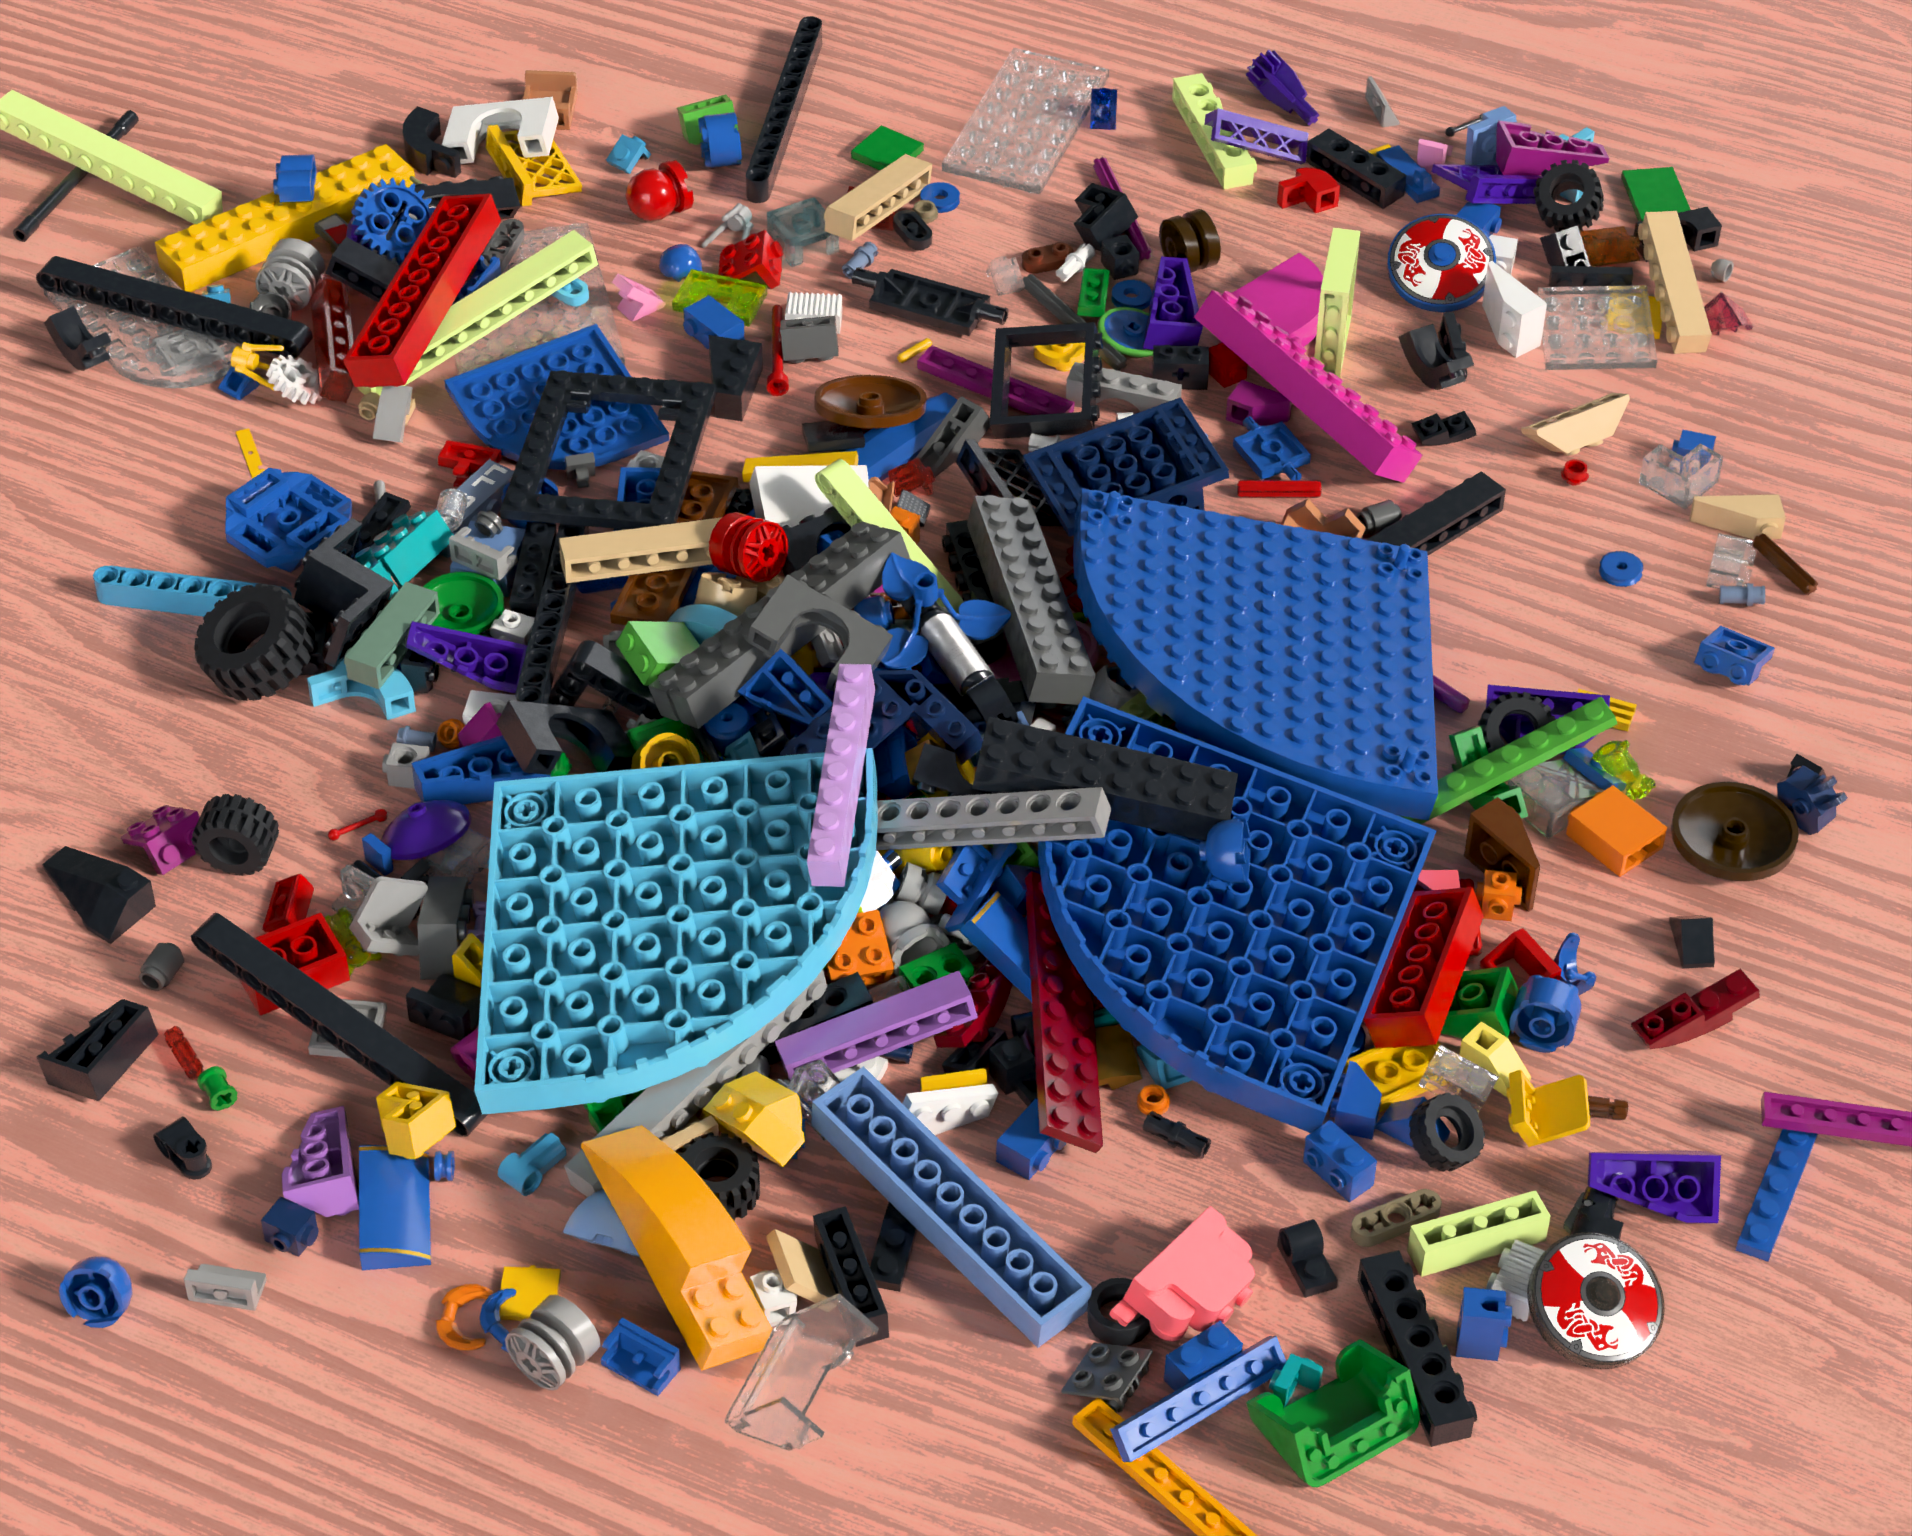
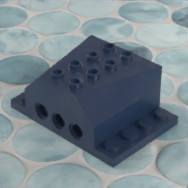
[1023,397,1229,537]

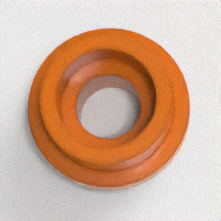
[437,718,465,749]
[1136,1084,1170,1115]

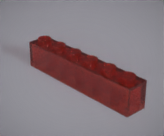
[310,274,354,403]

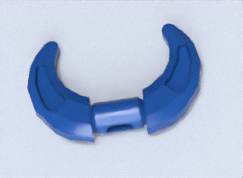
[480,1288,516,1352]

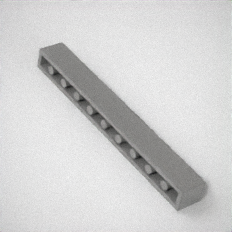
[564,969,827,1197]

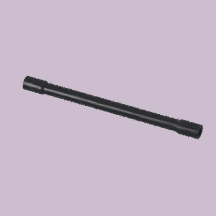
[13,110,139,242]

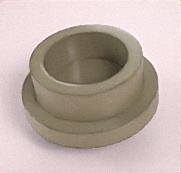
[912,200,938,224]

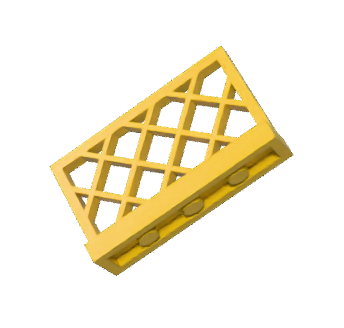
[485,125,582,206]

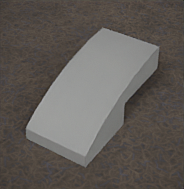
[373,386,412,443]

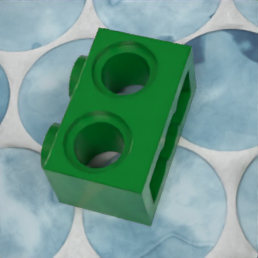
[899,942,974,992]

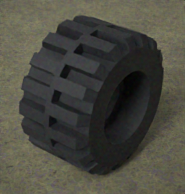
[1534,160,1604,232]
[1478,692,1556,754]
[191,794,279,876]
[678,1133,760,1222]

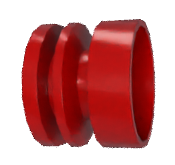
[709,512,788,582]

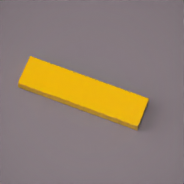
[742,451,858,482]

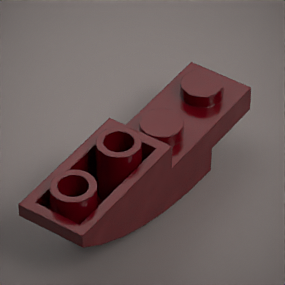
[933,959,1013,1048]
[1631,968,1760,1049]

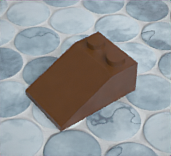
[1464,797,1540,912]

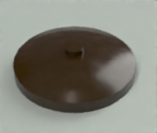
[1671,782,1799,881]

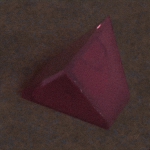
[1704,292,1753,335]

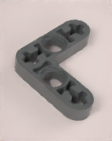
[471,219,525,274]

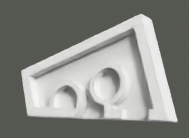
[902,1084,999,1135]

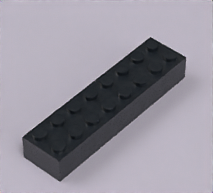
[972,717,1238,841]

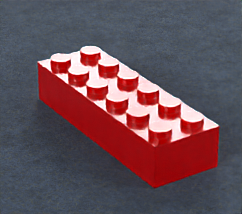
[1363,887,1484,1048]

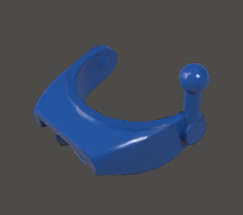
[1554,933,1596,996]

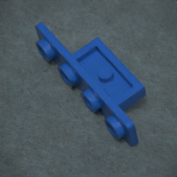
[936,843,1017,933]

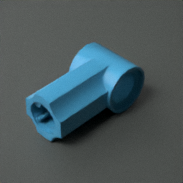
[497,1133,566,1196]

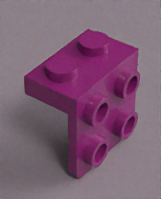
[121,805,200,875]

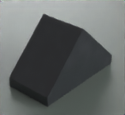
[1669,915,1715,969]

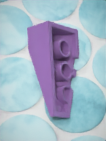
[282,1105,359,1217]

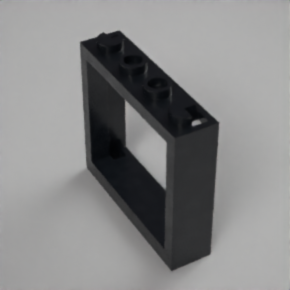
[990,322,1103,439]

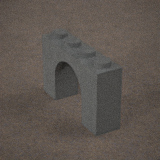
[747,575,893,693]

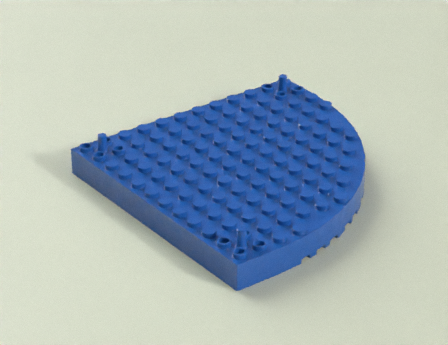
[1073,488,1438,821]
[1038,696,1437,1133]

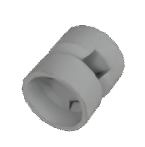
[893,862,946,916]

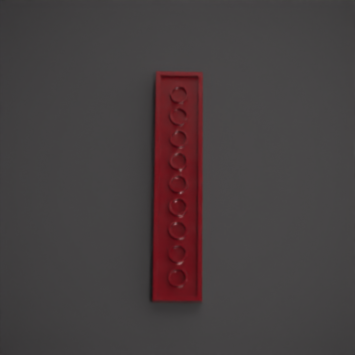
[1025,871,1103,1153]

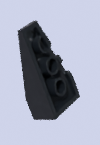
[42,846,156,944]

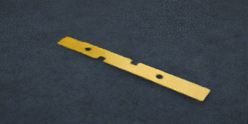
[236,428,265,479]

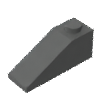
[912,396,990,478]

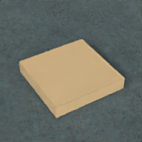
[766,1229,839,1309]

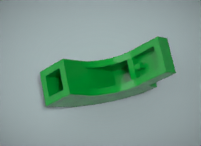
[1449,726,1528,819]

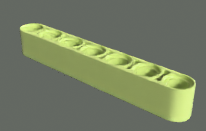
[815,459,964,614]

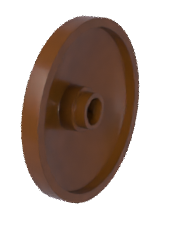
[814,375,927,428]

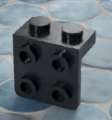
[406,974,481,1041]

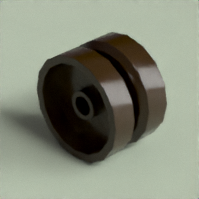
[1159,209,1221,273]

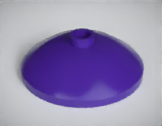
[381,800,472,860]

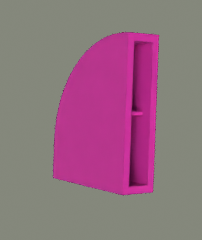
[1231,253,1326,347]

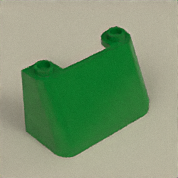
[1246,1339,1420,1488]

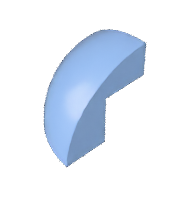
[563,1189,640,1258]

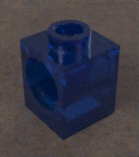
[1090,88,1117,130]

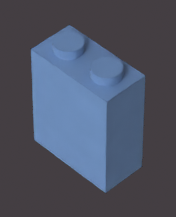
[450,521,525,597]

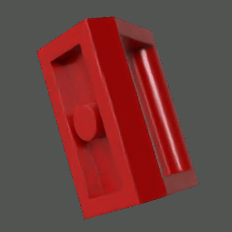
[1479,928,1562,980]

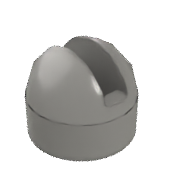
[1711,259,1734,282]

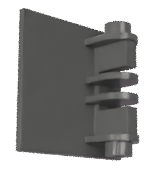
[1061,1342,1153,1413]

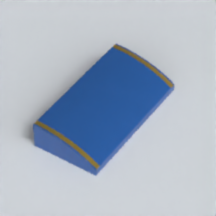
[959,890,1032,1002]
[359,1145,431,1271]

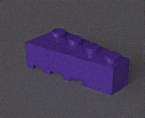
[1143,256,1203,350]

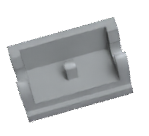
[449,526,518,581]

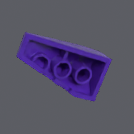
[406,621,528,693]
[1588,1150,1721,1223]

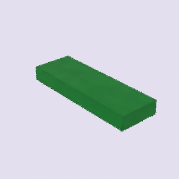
[1077,268,1110,317]

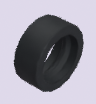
[1087,1278,1151,1346]

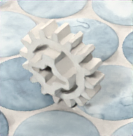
[266,355,328,405]

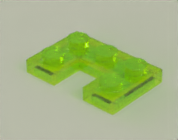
[672,269,768,327]

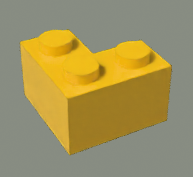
[376,1081,456,1159]

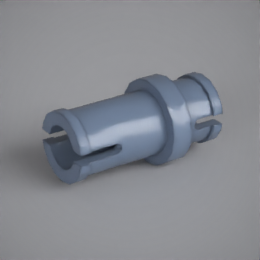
[842,242,879,279]
[1719,583,1765,607]

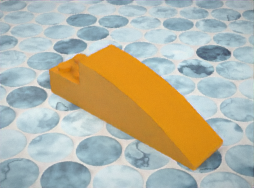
[581,1125,772,1371]

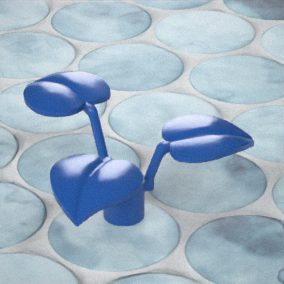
[881,552,1011,669]

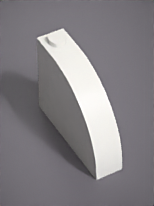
[749,465,868,546]

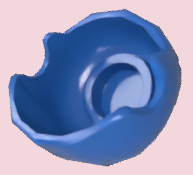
[659,244,702,282]

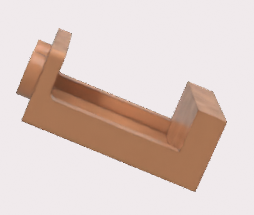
[522,70,578,130]

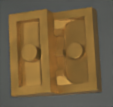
[1095,1025,1143,1090]

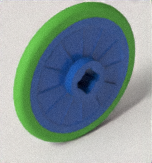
[1098,307,1153,357]

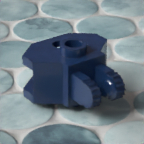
[1777,765,1848,835]

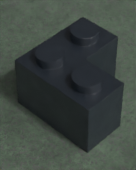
[1074,183,1138,251]

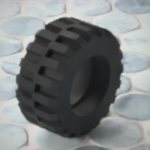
[194,583,315,701]

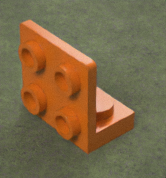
[825,910,894,986]

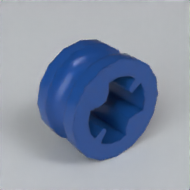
[434,1151,455,1181]

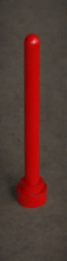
[767,305,789,396]

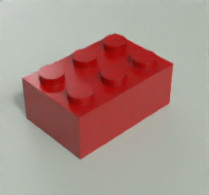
[238,912,350,1016]

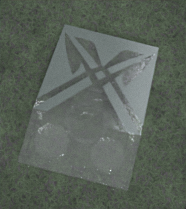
[1508,759,1603,839]

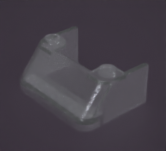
[725,1293,879,1451]

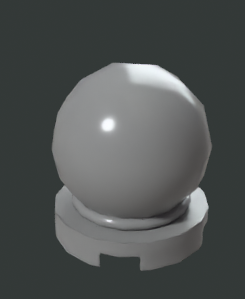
[879,901,949,978]

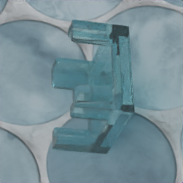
[767,197,839,267]

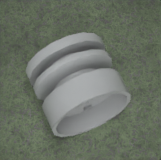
[255,238,325,312]
[505,1294,600,1390]

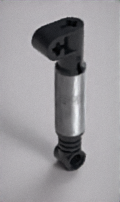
[899,595,1018,724]

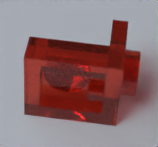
[888,458,935,497]

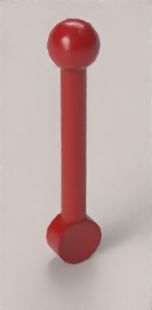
[328,809,388,841]

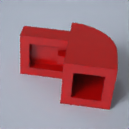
[1277,168,1340,214]

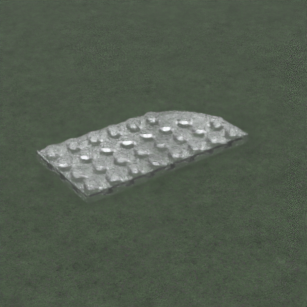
[43,246,237,388]

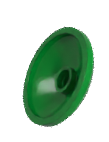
[423,572,504,635]

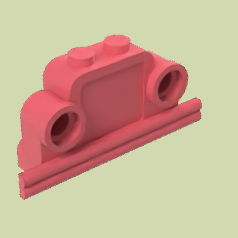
[1109,1206,1255,1341]

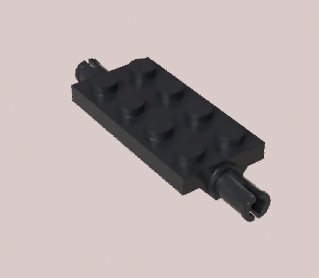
[852,267,1009,336]

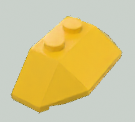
[699,1071,805,1167]

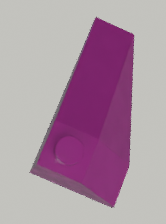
[1496,120,1610,175]

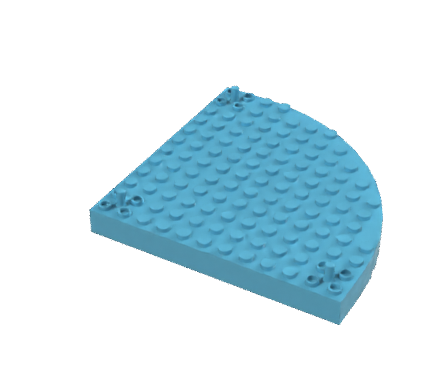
[474,748,878,1115]

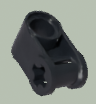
[153,1116,212,1180]

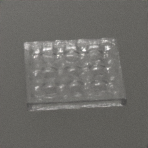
[1537,285,1657,370]

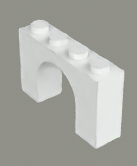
[442,97,559,164]

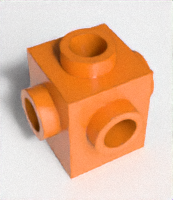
[1476,870,1522,922]

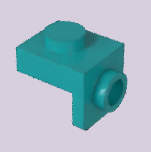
[1269,1353,1323,1408]

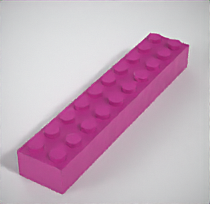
[1194,290,1423,483]

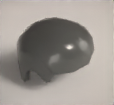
[250,292,293,320]

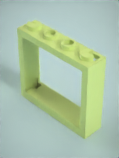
[1314,228,1361,378]

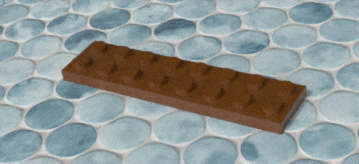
[610,471,738,626]

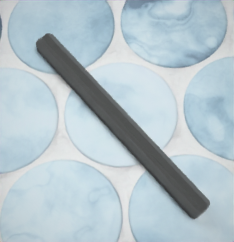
[1022,274,1127,371]

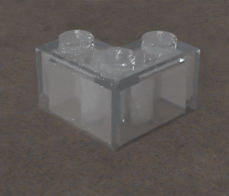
[1639,443,1724,509]

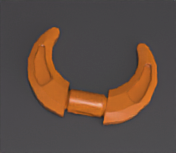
[436,1284,494,1350]

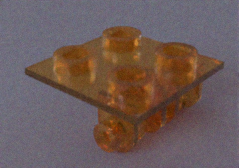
[1580,226,1640,267]

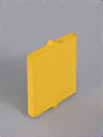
[499,1265,561,1321]

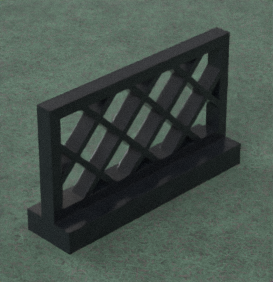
[956,439,1062,526]

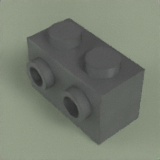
[780,316,839,363]

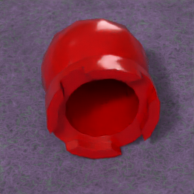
[625,160,694,221]

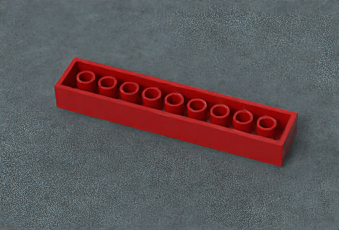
[343,194,501,388]

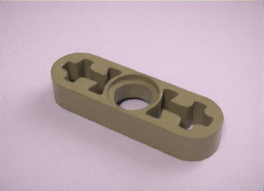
[1351,1189,1442,1247]

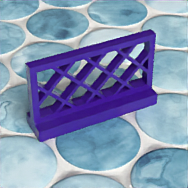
[1431,164,1543,204]

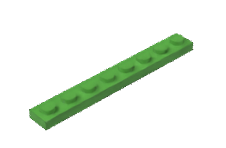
[1397,696,1617,824]

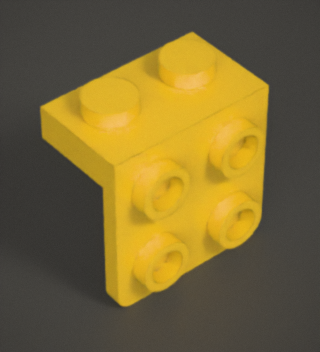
[1506,1069,1590,1147]

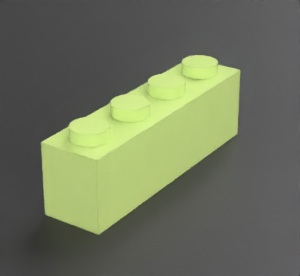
[1407,1190,1551,1277]

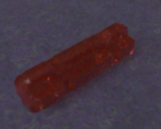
[164,1026,204,1080]

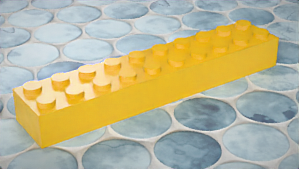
[155,144,415,292]

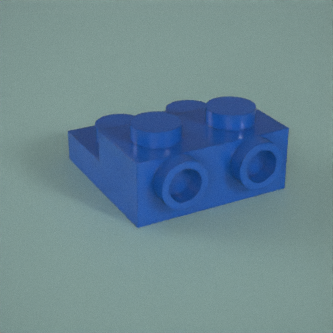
[1694,626,1775,686]

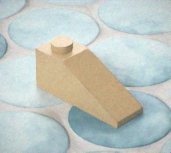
[1690,494,1786,540]

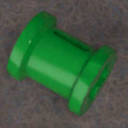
[197,1066,238,1111]

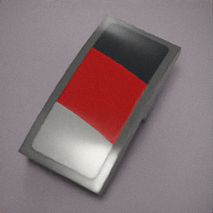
[314,213,348,253]

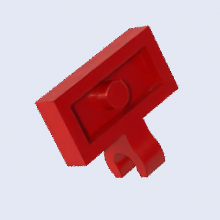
[438,440,502,487]

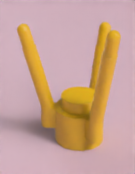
[231,342,284,390]

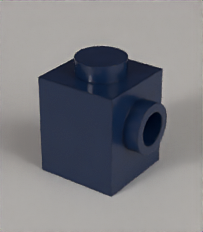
[261,1196,319,1257]

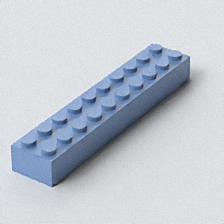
[811,1066,1092,1348]

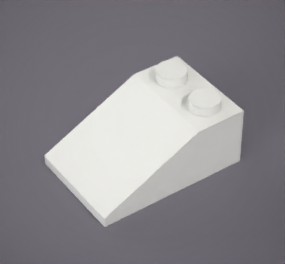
[1482,261,1547,358]

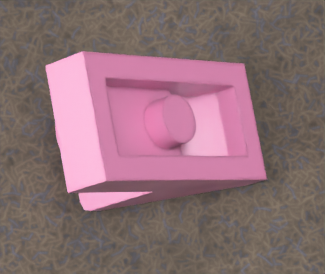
[1417,138,1453,175]
[612,274,666,321]

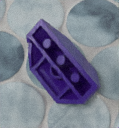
[1486,685,1610,755]

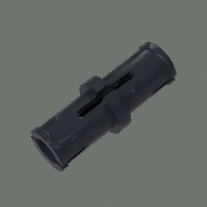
[1143,1111,1211,1159]

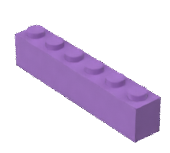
[775,971,978,1087]

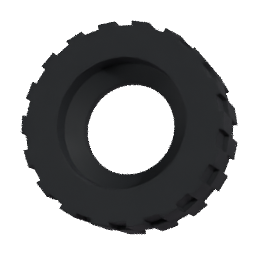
[1409,1093,1485,1171]

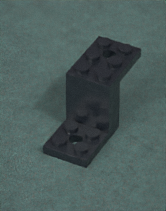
[294,518,394,668]

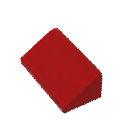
[262,873,314,932]

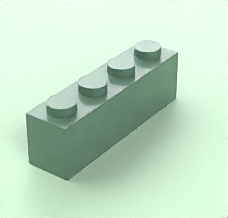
[344,582,440,689]

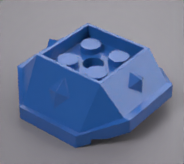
[225,468,352,573]

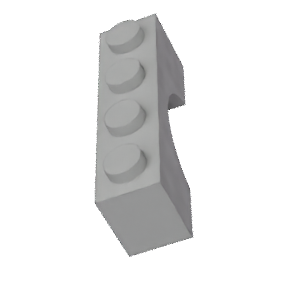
[1066,362,1182,412]

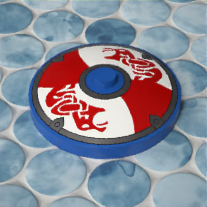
[1387,214,1496,312]

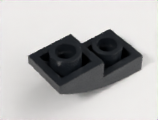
[1411,411,1477,445]

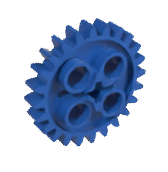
[351,178,436,265]

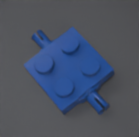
[1233,416,1311,480]

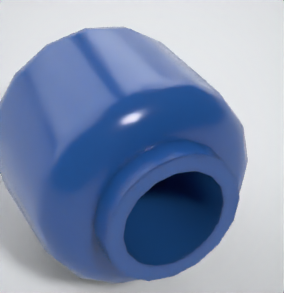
[854,595,895,631]

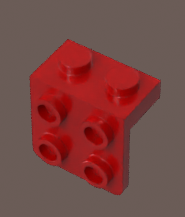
[717,230,784,289]

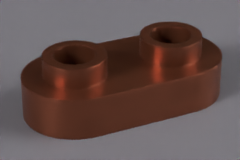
[1022,242,1074,274]

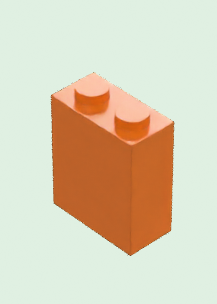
[1566,785,1667,877]

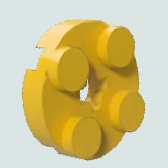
[1034,343,1085,372]

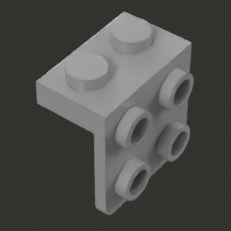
[349,876,428,956]

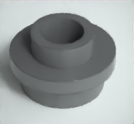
[475,511,503,538]

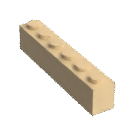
[824,154,932,241]
[1638,211,1712,354]
[559,518,721,583]

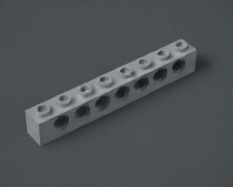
[876,787,1111,850]

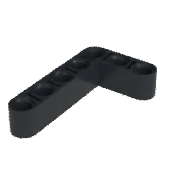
[548,640,664,720]

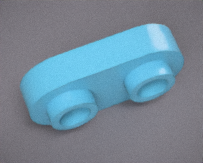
[551,278,589,307]

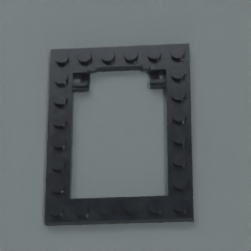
[500,370,717,530]

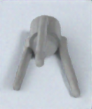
[701,203,753,248]

